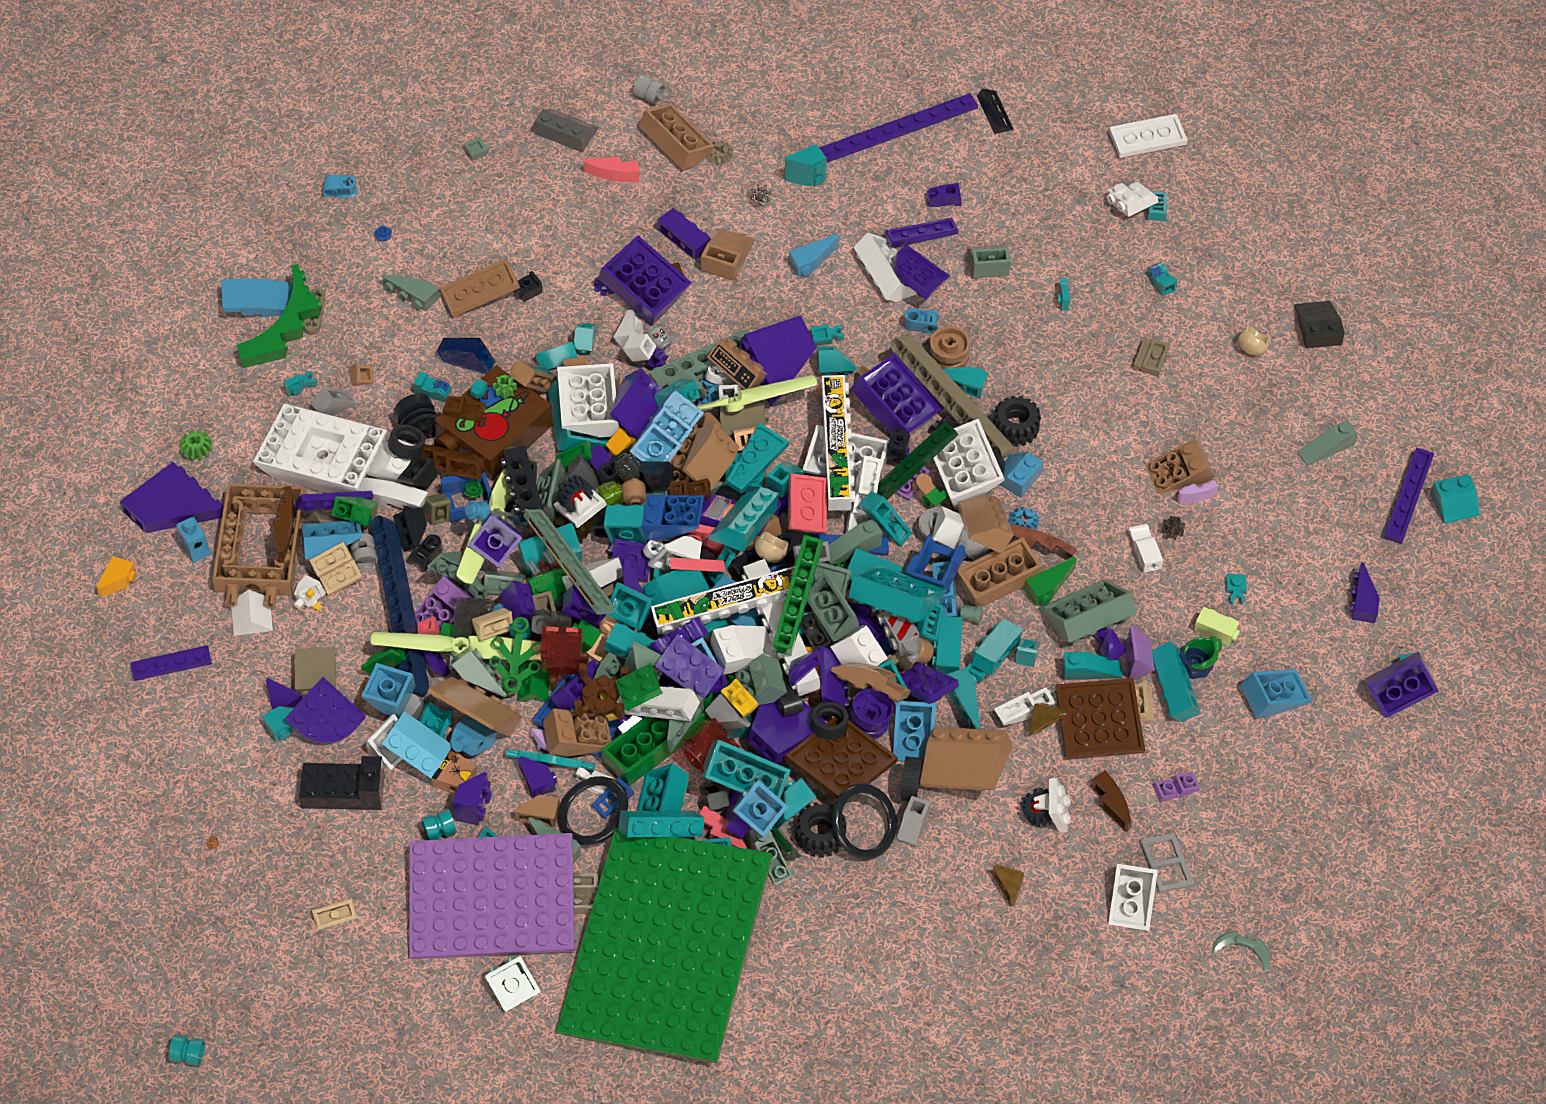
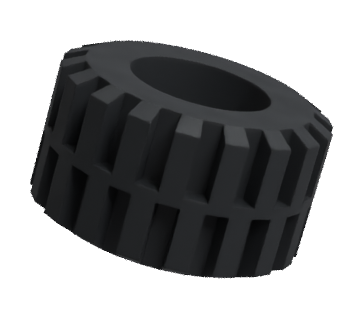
[993,396,1041,447]
[795,802,846,858]

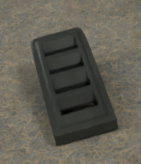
[700,784,729,810]

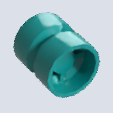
[421,809,457,840]
[169,1034,205,1066]

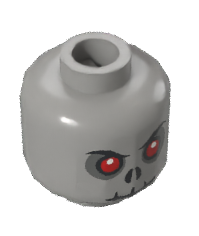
[645,326,671,350]

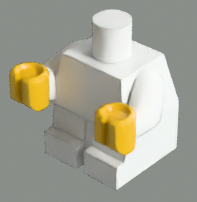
[293,575,326,611]

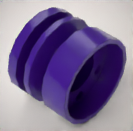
[848,688,894,739]

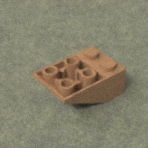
[701,229,755,281]
[1146,438,1215,494]
[543,708,611,757]

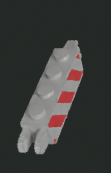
[869,605,921,663]

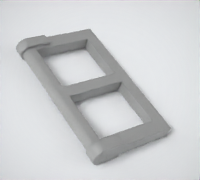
[1140,833,1194,894]

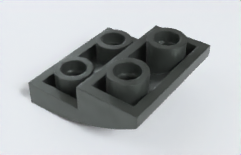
[800,610,845,651]

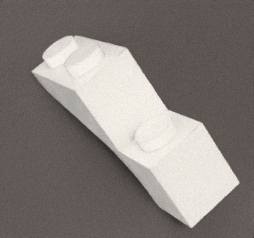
[614,310,656,362]

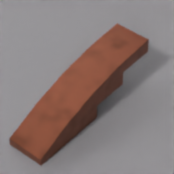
[1010,524,1077,557]

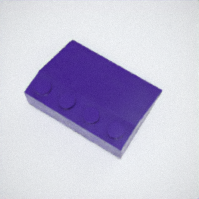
[599,235,692,326]
[850,353,943,436]

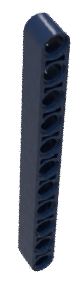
[371,515,429,697]

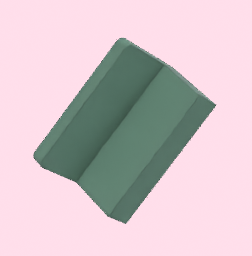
[484,570,526,595]

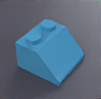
[998,452,1044,498]
[361,663,416,718]
[733,780,788,838]

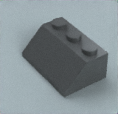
[534,109,599,152]

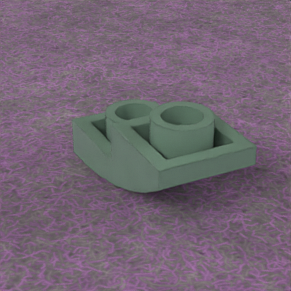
[594,652,620,696]

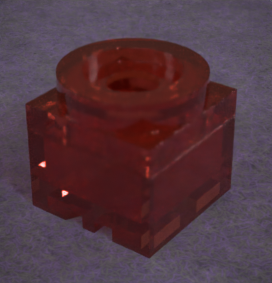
[540,626,584,675]
[680,718,741,774]

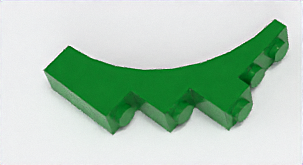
[237,264,323,368]

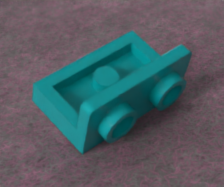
[418,702,454,739]

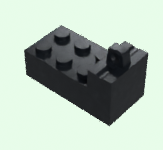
[299,756,385,810]

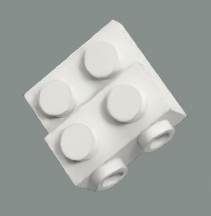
[1107,182,1158,217]

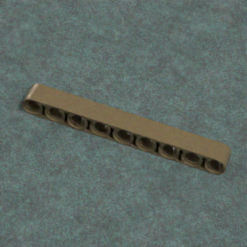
[891,334,1013,458]

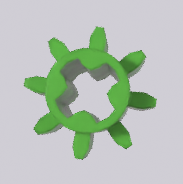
[493,374,517,399]

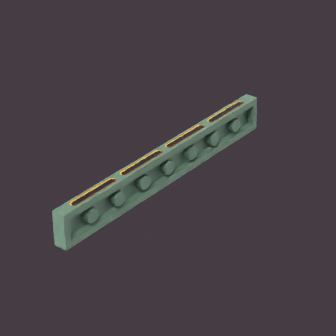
[523,509,615,614]

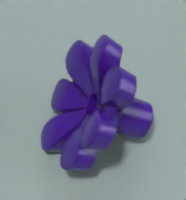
[594,279,614,296]

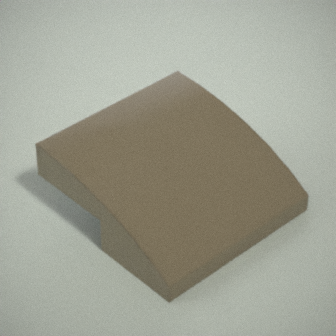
[573,873,598,914]

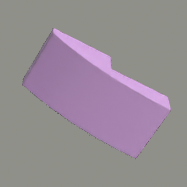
[1177,481,1219,504]

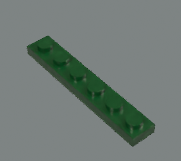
[877,422,959,500]

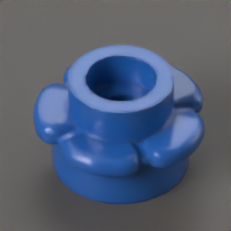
[374,226,392,241]

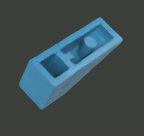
[789,234,840,277]

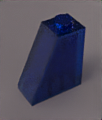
[437,338,496,374]

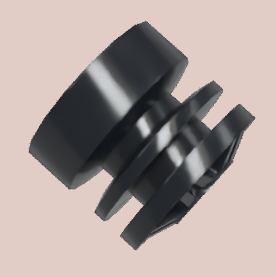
[394,393,438,443]

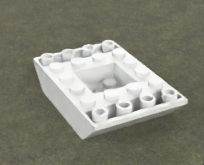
[253,404,388,493]

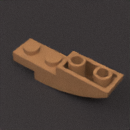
[831,663,910,701]

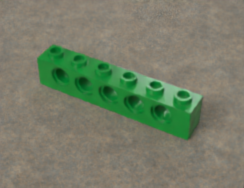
[772,535,823,656]

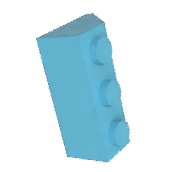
[381,711,452,778]

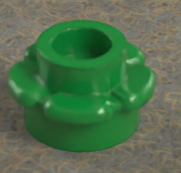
[464,481,483,499]

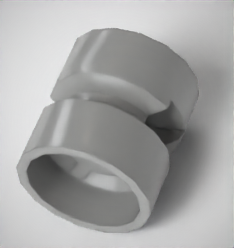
[633,74,666,105]
[349,534,378,570]

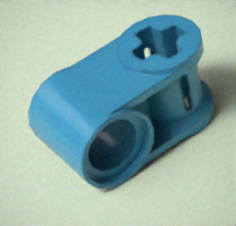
[322,175,358,198]
[903,308,939,333]

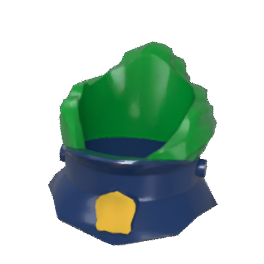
[1181,636,1222,679]

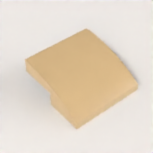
[310,542,364,596]

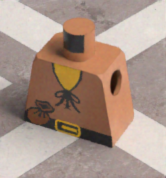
[431,749,477,794]

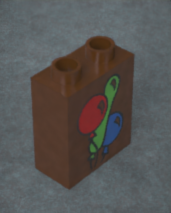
[434,365,553,481]

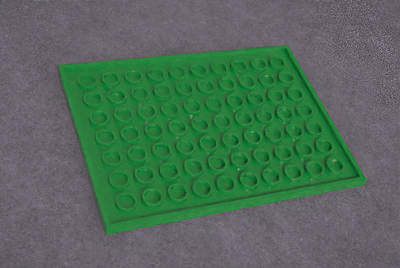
[556,827,773,1064]

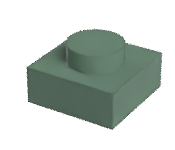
[464,137,488,160]

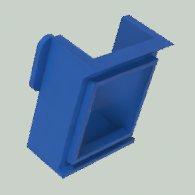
[441,473,492,523]
[906,535,967,594]

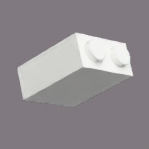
[562,557,624,591]

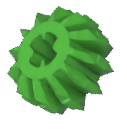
[180,429,212,462]

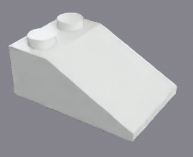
[710,625,779,675]
[1108,864,1158,931]

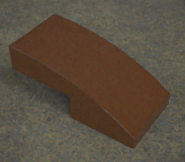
[442,396,487,422]
[669,478,711,500]

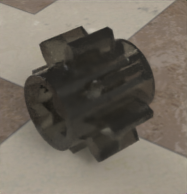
[750,183,772,207]
[1161,516,1185,540]

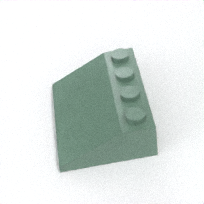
[1039,579,1137,643]

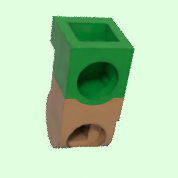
[912,473,949,509]

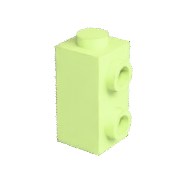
[1194,607,1240,646]

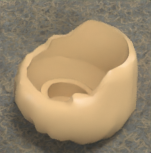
[1238,325,1269,356]
[755,532,788,563]

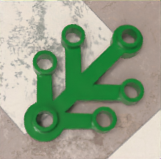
[489,617,543,694]

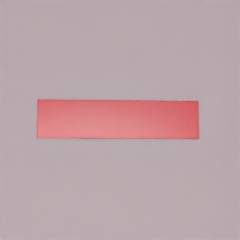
[670,557,725,572]

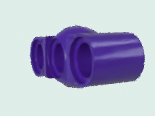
[650,616,708,655]

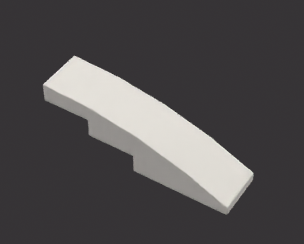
[845,455,882,533]
[358,478,428,509]
[994,683,1064,726]

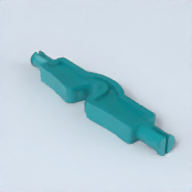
[506,748,595,771]

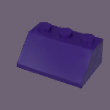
[820,646,849,716]
[1366,651,1439,718]

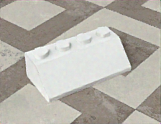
[854,233,917,302]

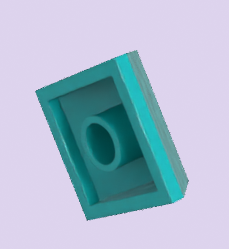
[606,582,653,631]

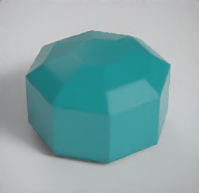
[470,379,488,398]

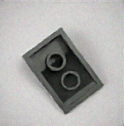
[1294,301,1345,349]

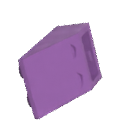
[415,576,479,631]

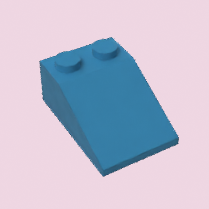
[301,520,362,560]
[1240,669,1313,718]
[893,701,936,762]

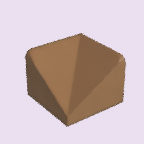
[350,365,374,385]

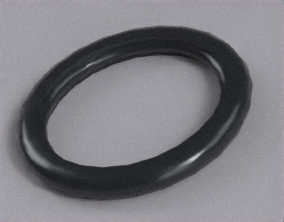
[558,776,628,845]
[832,783,897,860]

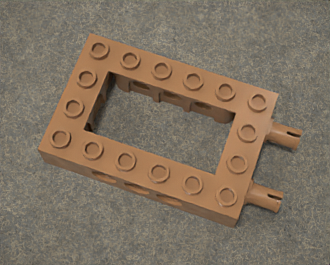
[212,483,305,609]

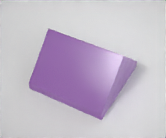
[1125,627,1155,680]

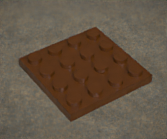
[1055,678,1145,760]
[785,717,898,803]

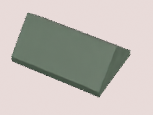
[537,459,566,523]
[807,571,860,642]

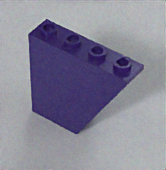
[739,315,816,406]
[120,462,224,533]
[747,693,827,764]

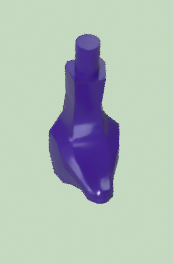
[1093,628,1127,660]

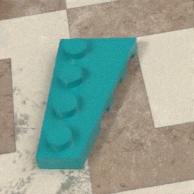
[727,422,789,494]

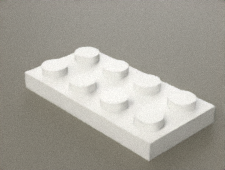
[1109,114,1188,158]

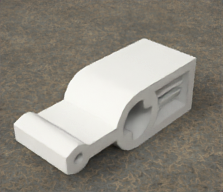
[1128,524,1163,573]

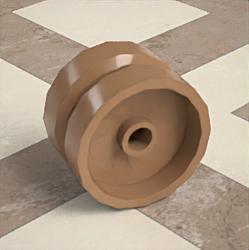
[929,326,971,369]

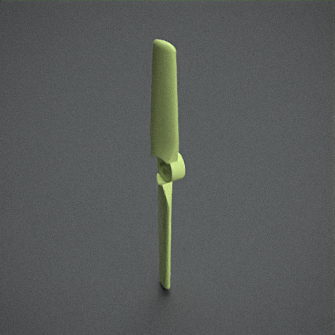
[649,375,817,420]
[456,469,510,584]
[370,632,552,661]

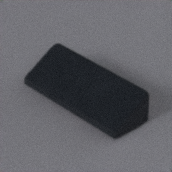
[977,88,1014,134]

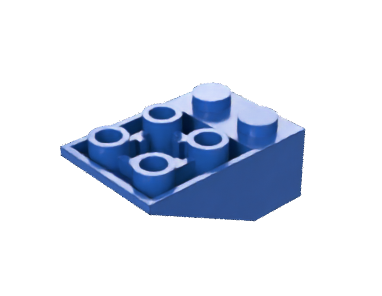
[641,495,704,540]

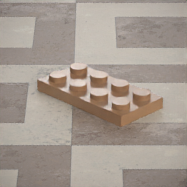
[440,258,520,317]

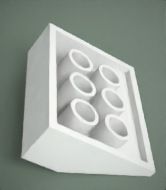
[557,363,619,437]
[933,419,1005,510]
[803,425,889,484]

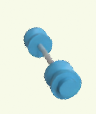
[465,500,530,526]

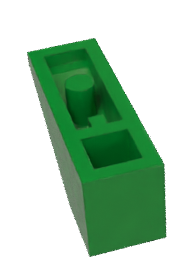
[1024,557,1077,606]

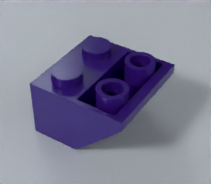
[453,772,492,826]

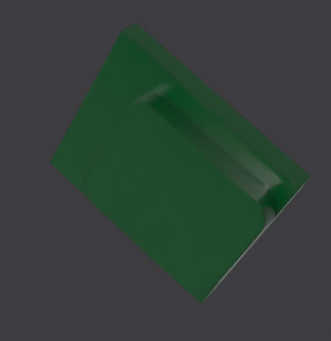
[772,825,801,860]

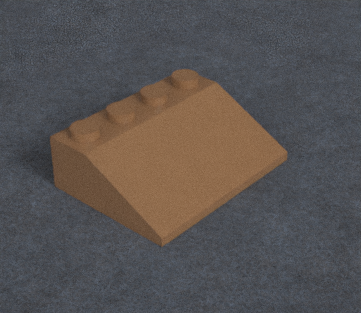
[427,676,523,737]
[920,727,1013,791]

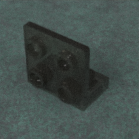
[451,597,495,639]

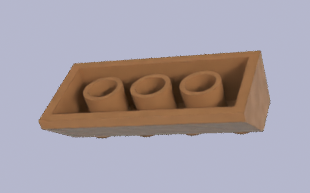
[639,103,715,170]
[957,494,1013,554]
[957,537,1043,607]

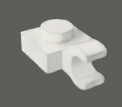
[575,767,612,795]

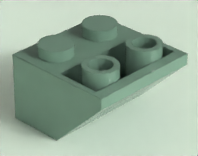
[969,245,1011,278]
[735,654,787,705]

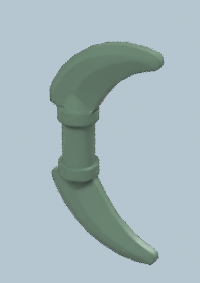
[1212,931,1270,971]

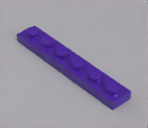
[1384,447,1434,544]

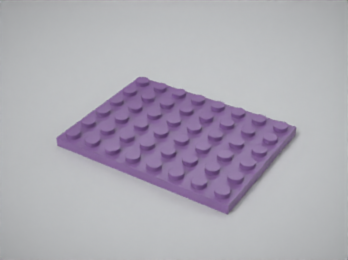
[409,833,575,959]

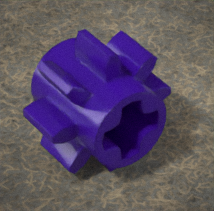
[646,345,669,368]

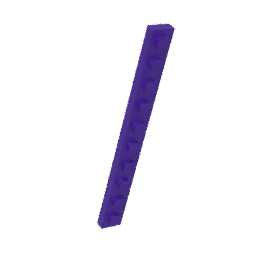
[819,93,978,163]

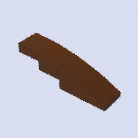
[420,444,482,480]
[273,486,294,563]

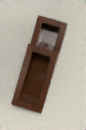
[1092,770,1131,832]

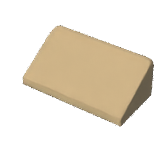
[472,608,513,641]
[1135,682,1154,721]
[311,898,357,930]

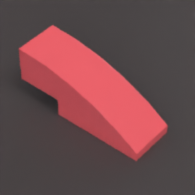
[584,157,640,182]
[699,806,747,849]

